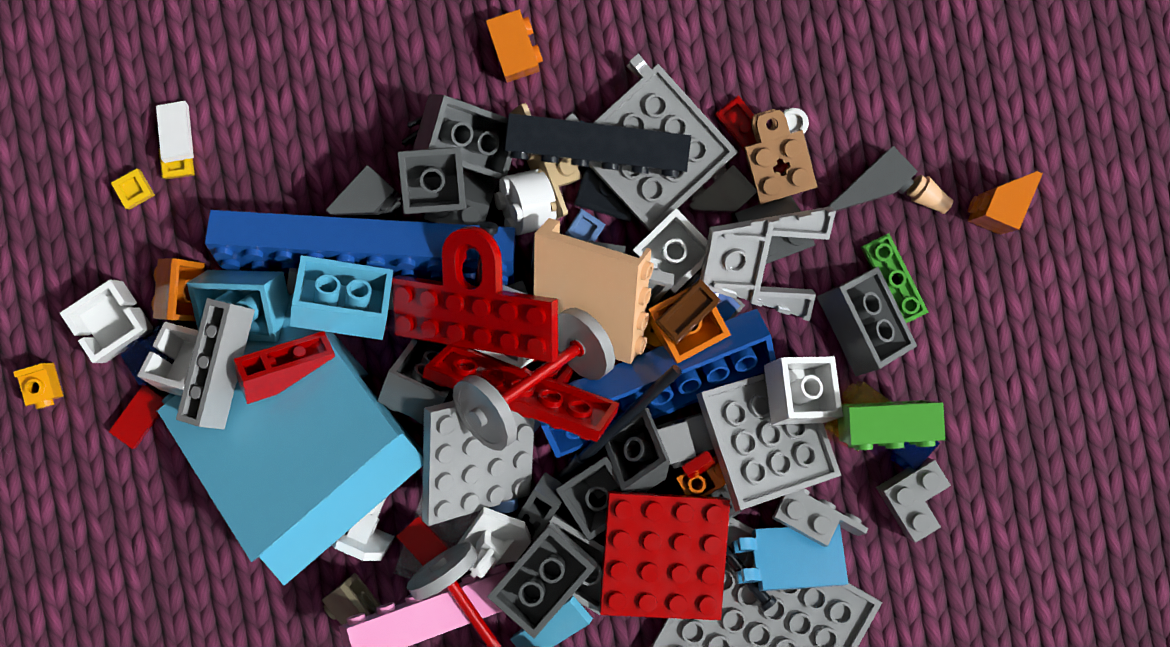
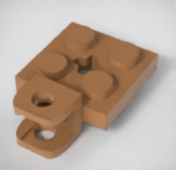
[743,109,817,204]

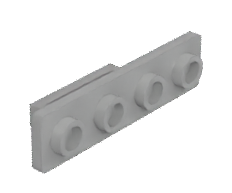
[772,488,868,547]

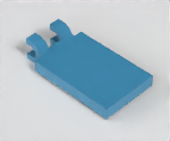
[732,524,849,591]

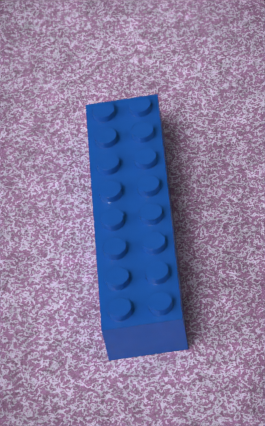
[539,309,776,458]

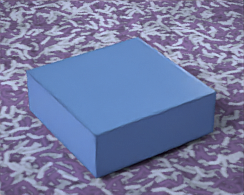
[565,208,606,242]

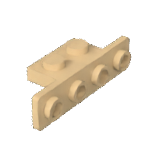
[510,103,582,220]

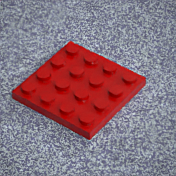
[599,491,730,620]

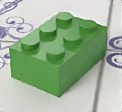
[838,400,945,450]

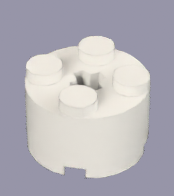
[494,169,556,235]

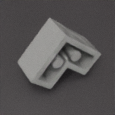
[655,412,715,468]
[876,457,951,543]

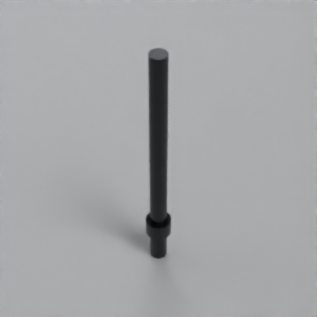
[555,365,682,484]

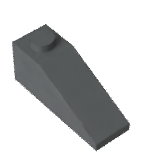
[827,146,918,212]
[513,472,563,564]

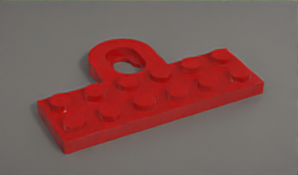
[392,226,558,363]
[423,345,619,442]

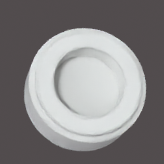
[783,108,809,133]

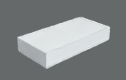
[156,101,194,163]

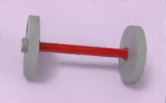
[453,308,615,451]
[407,542,539,647]

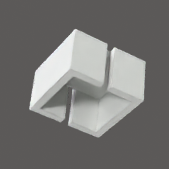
[60,280,155,363]
[137,322,198,396]

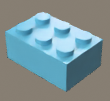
[290,255,393,340]

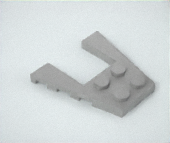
[700,207,836,321]

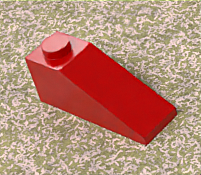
[234,331,335,404]

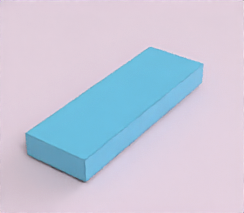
[510,596,593,647]

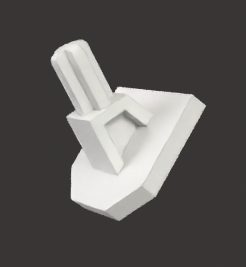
[332,497,394,561]
[457,507,531,578]

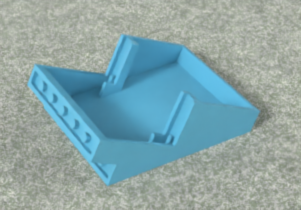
[157,293,423,585]

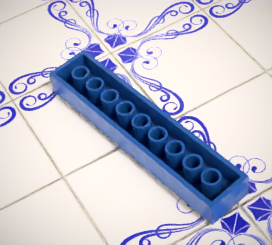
[205,210,517,286]

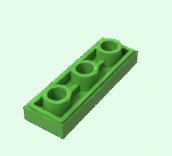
[861,233,928,323]

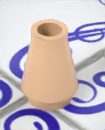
[907,175,953,214]

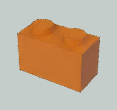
[486,9,543,83]

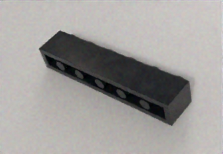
[504,113,691,178]

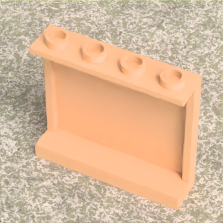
[534,218,654,364]

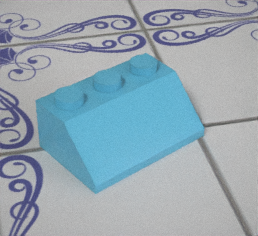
[187,270,289,342]

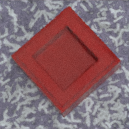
[682,451,717,480]

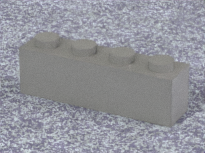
[176,298,255,429]

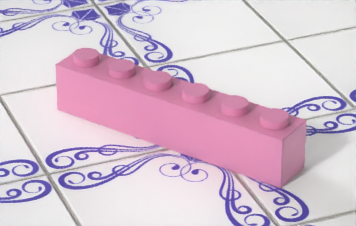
[339,563,512,647]

